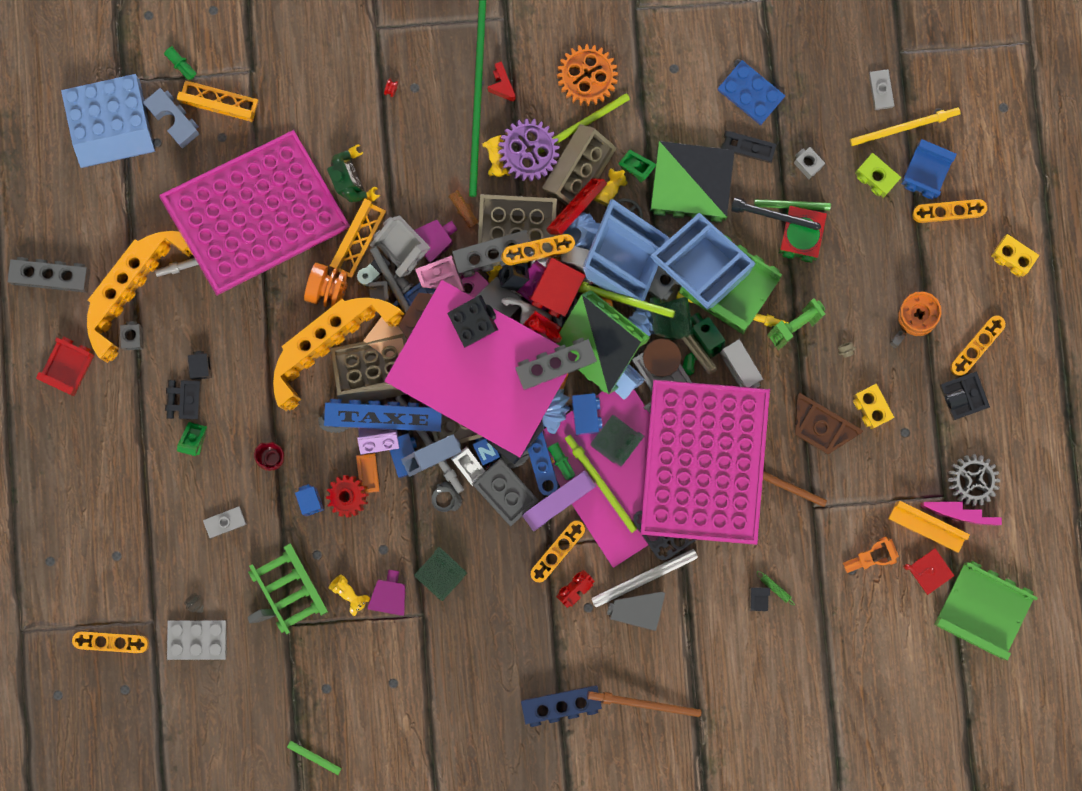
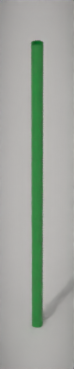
[469,0,486,197]

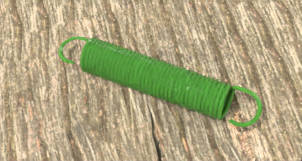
[757,571,795,605]

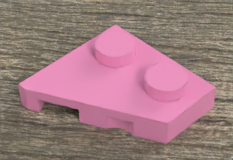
[416,256,465,291]

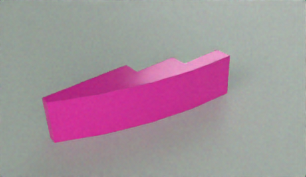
[920,502,1002,526]

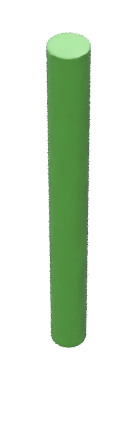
[754,199,831,210]

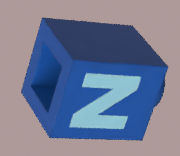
[473,437,500,466]

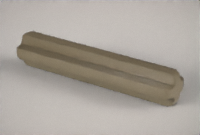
[679,327,717,374]

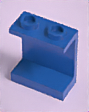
[901,139,957,199]

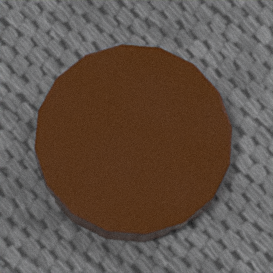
[643,339,681,377]

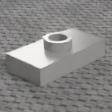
[869,69,894,110]
[203,507,247,539]

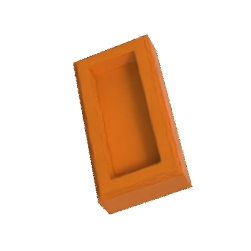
[356,453,380,493]

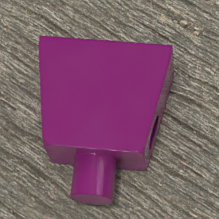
[414,220,457,264]
[368,570,406,616]

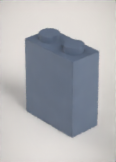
[401,434,462,477]

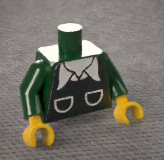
[327,144,380,202]

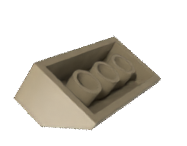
[542,124,616,206]

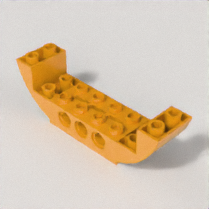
[87,231,193,363]
[273,298,405,411]

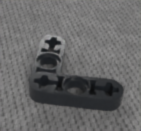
[633,511,697,560]

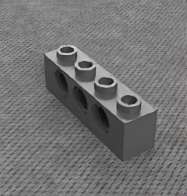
[452,230,534,278]
[7,257,90,293]
[515,338,597,390]

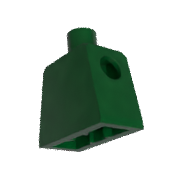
[690,313,725,359]

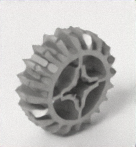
[947,454,1000,506]

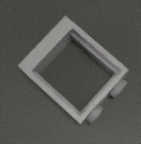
[719,339,763,388]

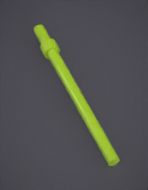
[530,93,630,155]
[578,281,675,318]
[564,434,637,533]

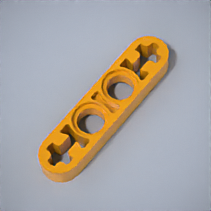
[912,199,987,223]
[501,234,575,265]
[950,316,1006,377]
[531,521,585,583]
[72,632,149,653]

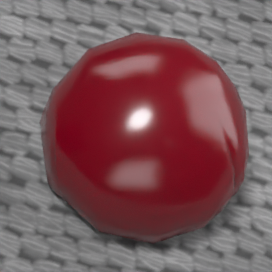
[254,442,285,471]

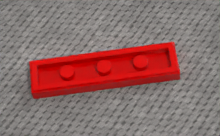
[546,178,607,235]

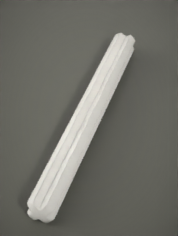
[592,549,698,607]

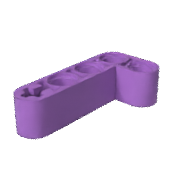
[523,471,596,532]

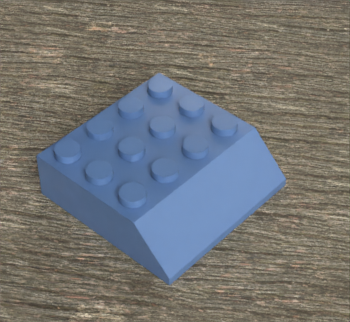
[61,74,155,168]
[583,199,669,306]
[650,213,756,309]

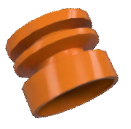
[304,263,348,308]
[898,292,942,336]

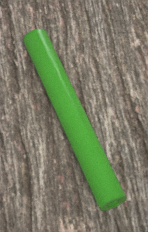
[287,741,342,775]

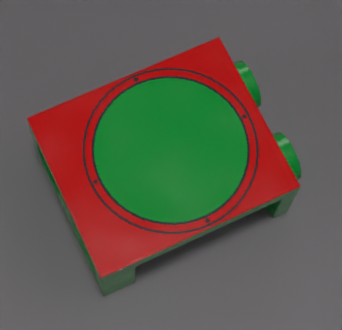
[778,206,827,263]

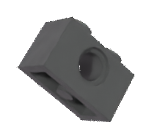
[648,266,679,302]

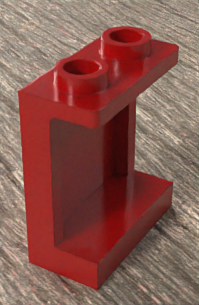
[528,258,586,318]
[36,336,95,396]

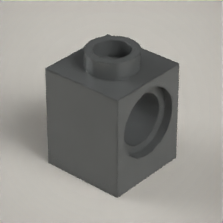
[120,321,143,350]

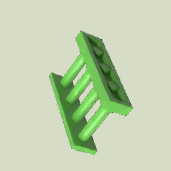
[767,299,825,350]
[248,543,328,635]

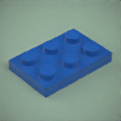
[717,60,785,126]

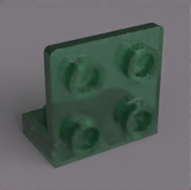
[650,297,693,341]
[590,415,644,468]
[414,547,468,601]

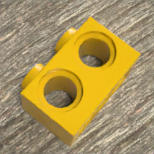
[991,234,1039,277]
[853,384,894,429]

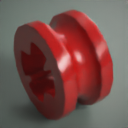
[384,79,398,98]

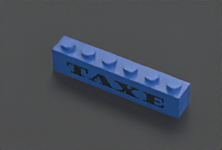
[324,399,442,432]

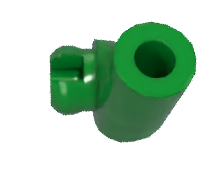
[682,352,697,375]

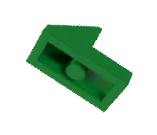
[618,150,656,183]
[177,422,207,456]

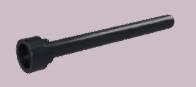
[731,197,821,230]

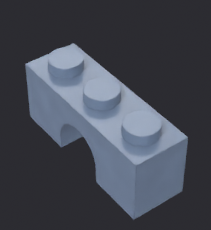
[143,88,200,149]

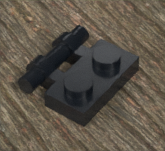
[165,380,201,420]

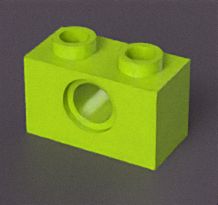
[855,153,901,198]

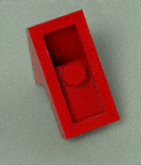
[487,61,516,101]

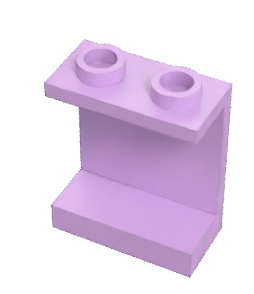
[358,404,399,454]

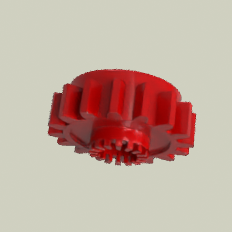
[326,475,369,518]

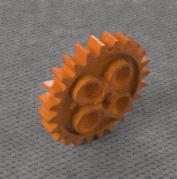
[557,44,618,106]

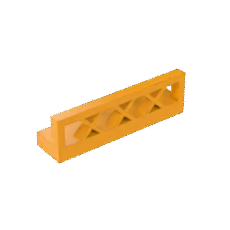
[177,80,259,122]
[330,199,386,279]
[888,501,970,553]

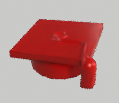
[903,548,954,595]

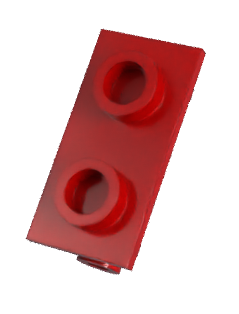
[523,311,562,343]
[556,570,595,608]

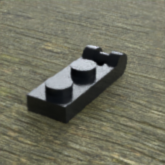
[720,131,777,163]

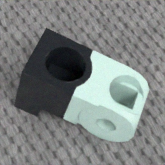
[357,253,392,286]

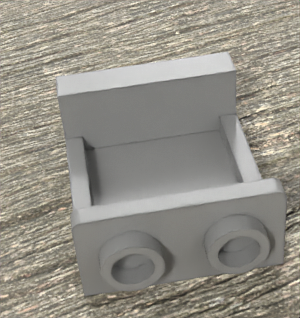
[370,216,430,277]

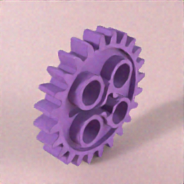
[498,119,560,181]

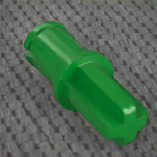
[164,46,196,80]
[548,442,575,480]

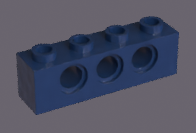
[521,685,602,727]

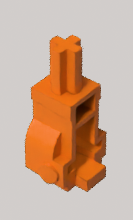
[843,537,899,573]

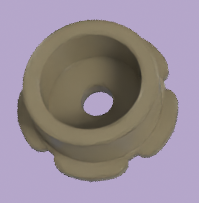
[838,342,856,358]

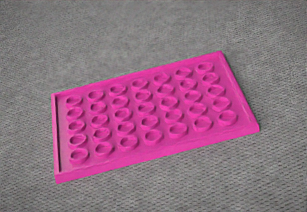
[159,130,350,295]
[384,280,577,457]
[640,380,770,545]
[543,390,658,568]

